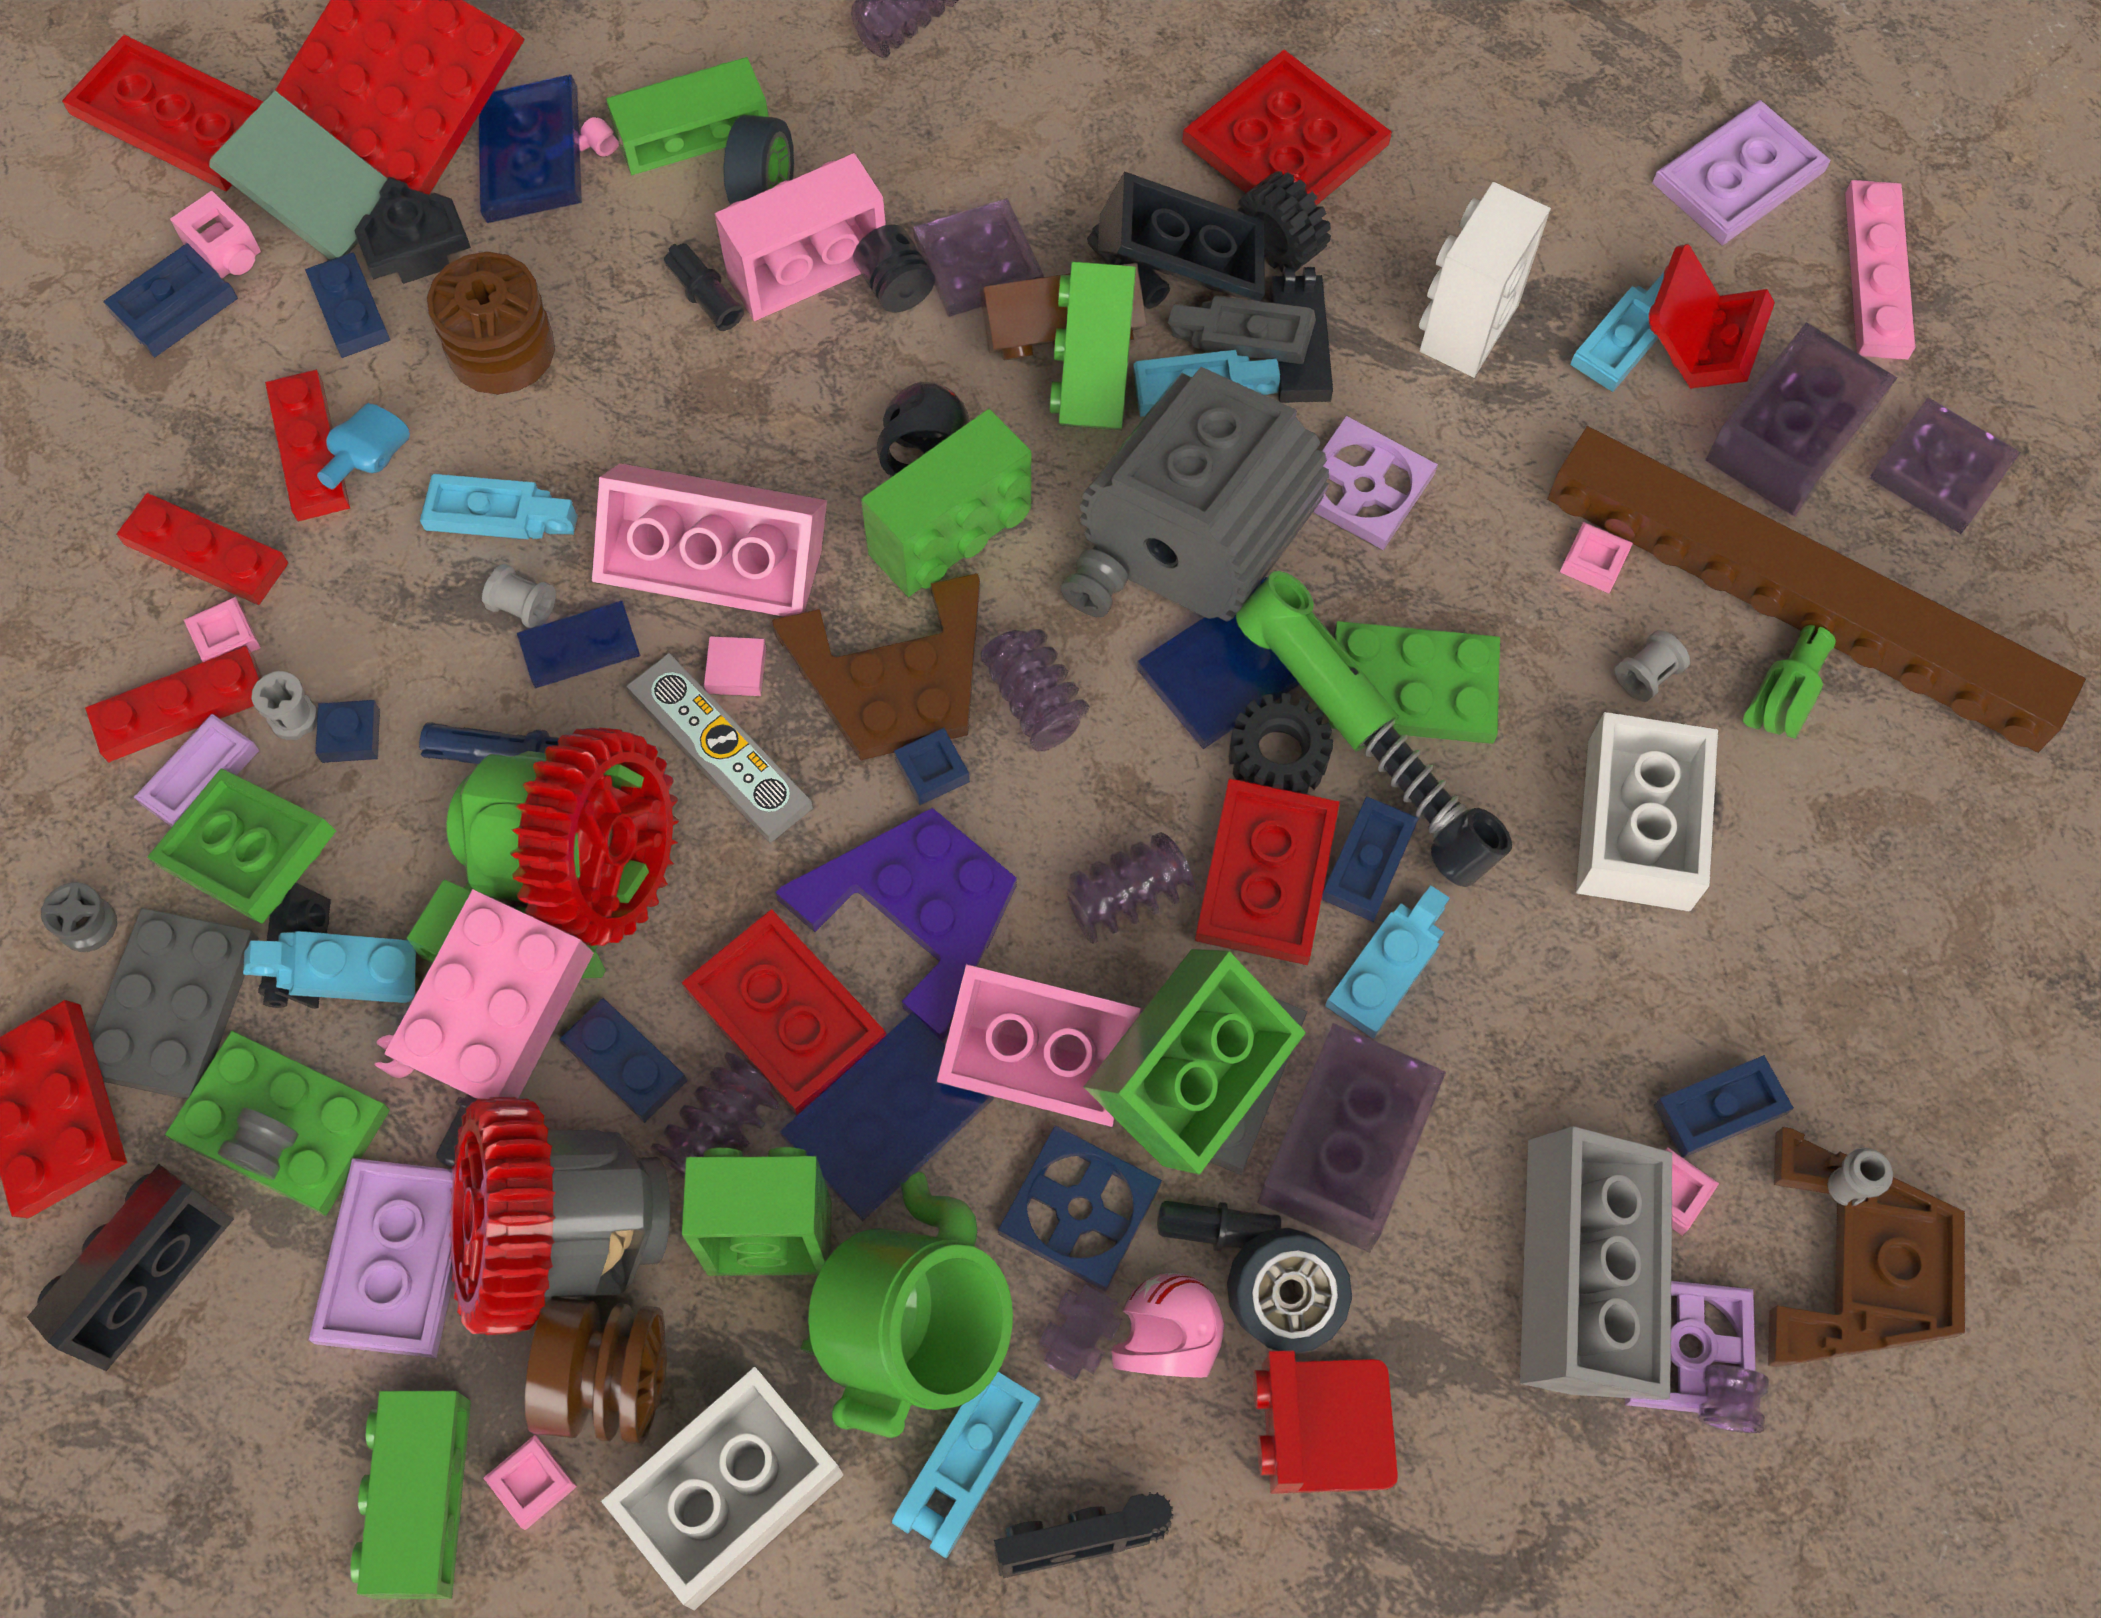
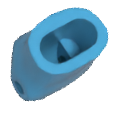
[317,403,410,489]

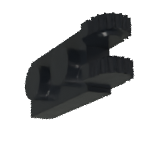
[994,1492,1174,1579]

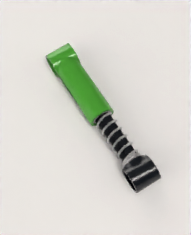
[1236,571,1512,887]

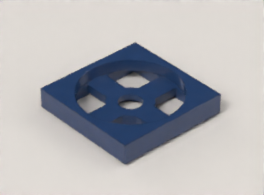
[998,1125,1162,1292]

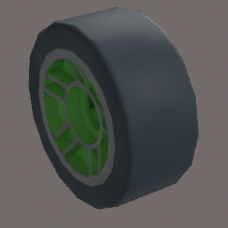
[723,115,794,205]

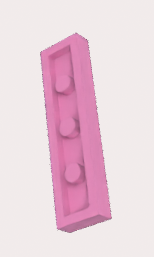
[1845,180,1915,360]

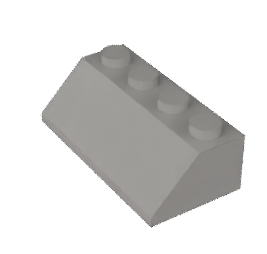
[1520,1126,1672,1400]

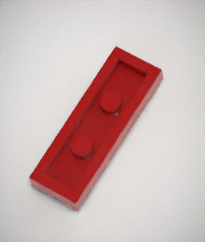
[265,369,350,522]
[116,493,289,605]
[85,646,262,763]

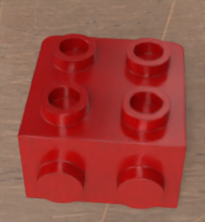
[1649,244,1775,389]
[1253,1351,1398,1494]

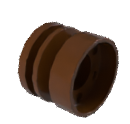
[427,252,555,395]
[525,1297,667,1445]

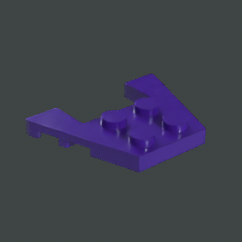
[776,808,1017,1042]

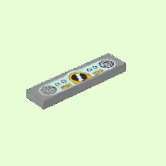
[626,653,813,843]

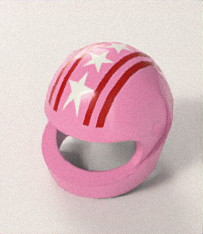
[1111,1273,1225,1377]

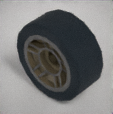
[1227,1228,1352,1353]

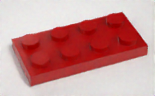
[62,34,263,192]

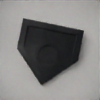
[354,177,471,284]

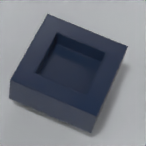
[315,700,380,763]
[894,728,970,806]

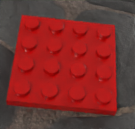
[275,0,525,195]

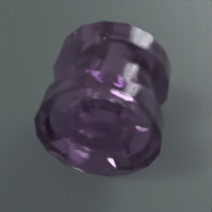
[1698,1365,1769,1433]

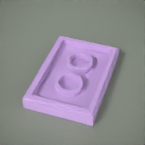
[1652,100,1831,246]
[309,1158,453,1358]

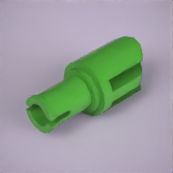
[1743,625,1836,739]

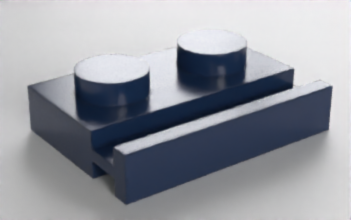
[103,243,238,358]

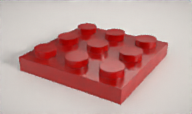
[1182,49,1392,206]

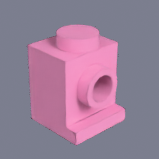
[170,191,261,279]

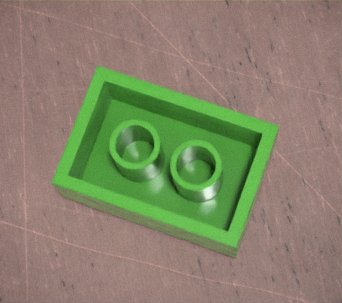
[861,409,1031,597]
[1084,949,1306,1175]
[682,1147,832,1276]

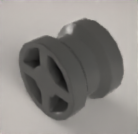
[1061,549,1128,617]
[41,882,117,953]
[218,1108,299,1180]

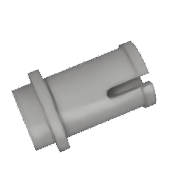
[1828,1147,1893,1206]

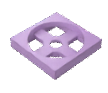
[1314,416,1438,550]
[1625,1281,1756,1418]

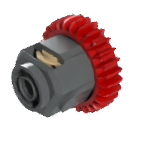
[449,1097,670,1335]

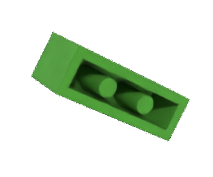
[606,57,769,176]
[1050,262,1136,431]
[350,1391,471,1599]

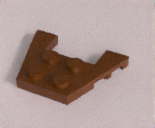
[772,573,980,760]
[1768,1127,1965,1367]

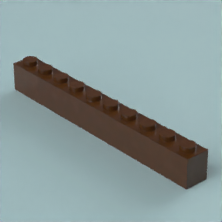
[1547,426,2086,753]

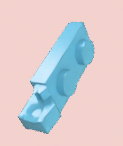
[1570,272,1664,392]
[1133,350,1280,417]
[420,474,578,539]
[1325,885,1450,1039]
[243,931,416,1003]

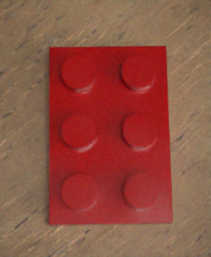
[1195,778,1340,965]
[681,909,887,1115]
[0,1000,128,1219]

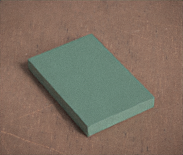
[209,91,387,260]

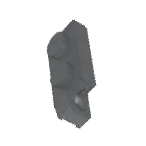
[1168,296,1316,364]

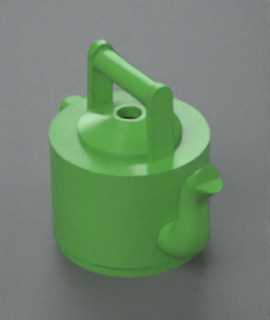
[800,1172,1013,1438]

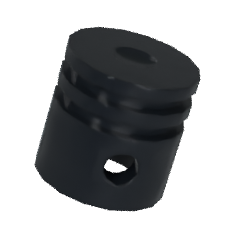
[853,224,935,313]

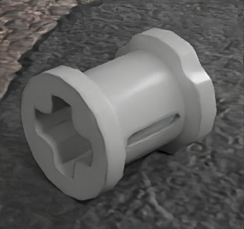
[482,564,556,630]
[1615,630,1690,702]
[251,671,318,740]

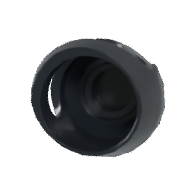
[877,382,970,477]

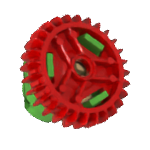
[447,727,679,946]

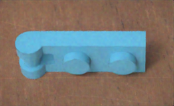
[892,1372,1040,1558]

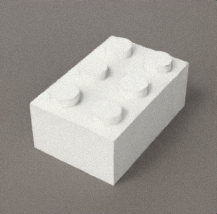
[1419,182,1551,378]
[1576,712,1718,911]
[601,1367,843,1610]

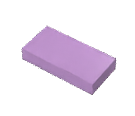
[134,714,260,827]

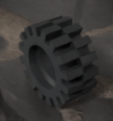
[1237,171,1331,272]
[1228,693,1333,794]

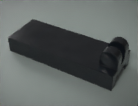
[1270,267,1333,403]

